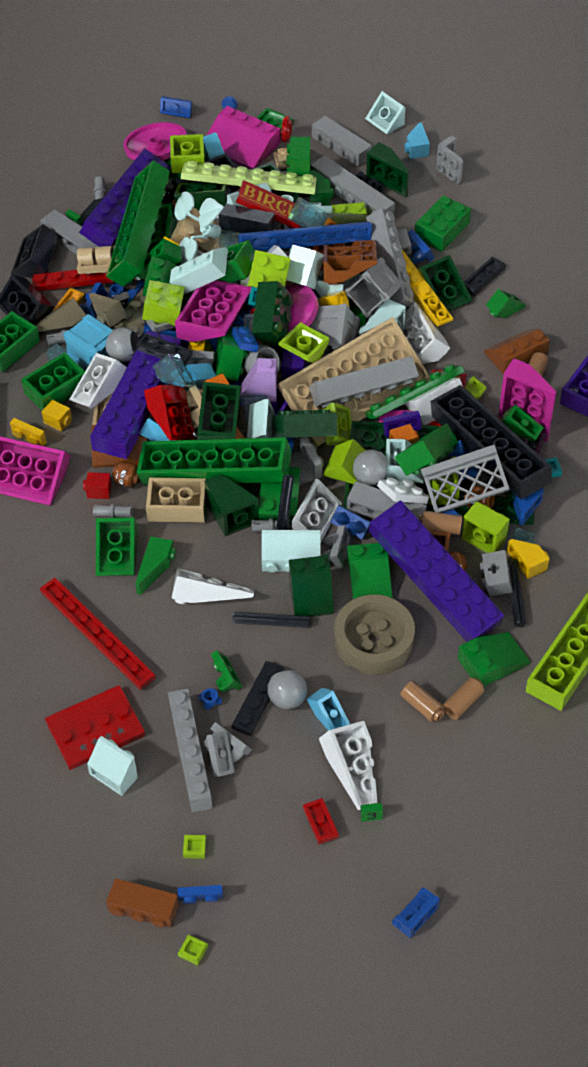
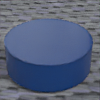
[222,96,238,109]

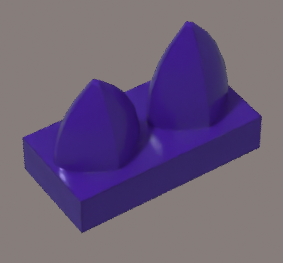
[383,411,421,438]

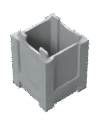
[345,257,404,318]
[311,304,360,358]

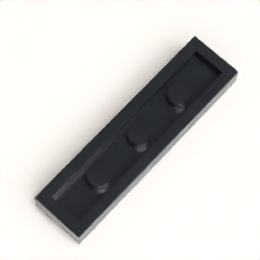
[232,661,285,736]

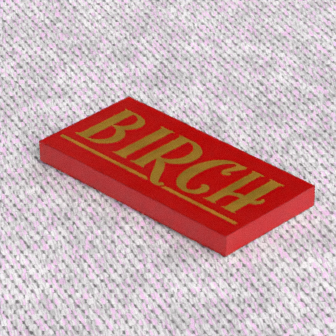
[236,180,305,229]

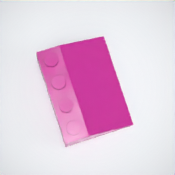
[206,106,280,170]
[175,280,251,342]
[498,359,556,442]
[0,436,71,506]

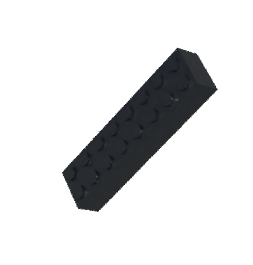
[430,385,552,500]

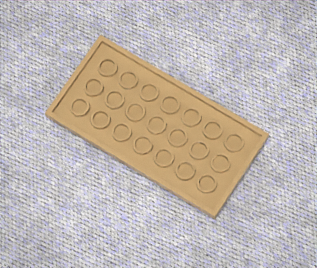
[277,317,430,448]

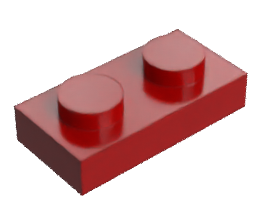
[303,798,339,845]

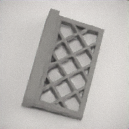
[421,445,510,513]

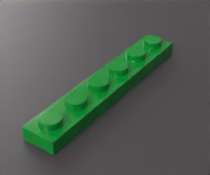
[365,364,464,419]

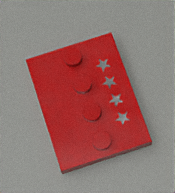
[44,685,146,770]

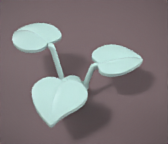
[174,192,224,265]

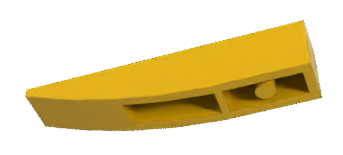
[402,249,453,327]

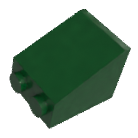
[204,474,259,536]
[289,555,334,617]

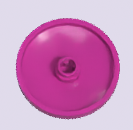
[123,122,187,160]
[285,284,319,332]

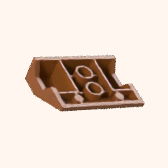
[323,240,377,285]

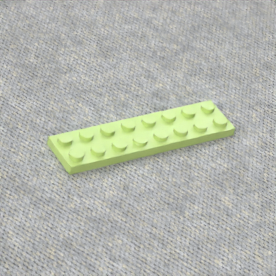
[181,161,316,195]

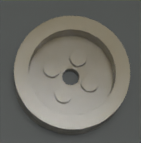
[334,595,415,675]

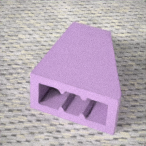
[240,358,277,402]

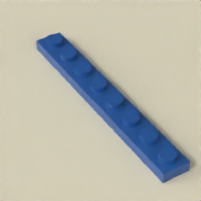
[239,222,372,251]

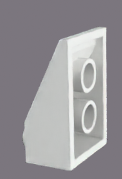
[69,353,127,409]

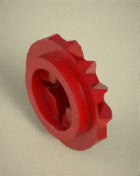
[281,116,292,142]

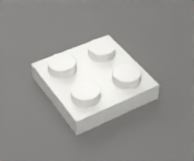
[377,478,429,504]

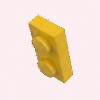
[10,418,47,446]

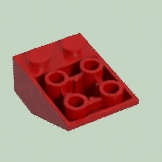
[144,385,195,441]

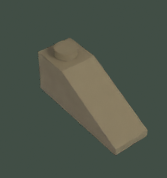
[89,293,127,327]
[35,297,86,332]

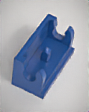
[392,887,440,939]

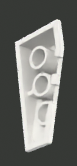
[405,301,450,364]
[172,568,254,604]
[319,721,377,810]

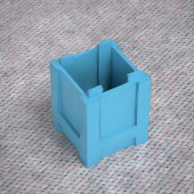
[63,314,113,370]

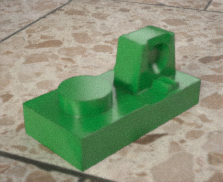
[211,650,243,692]

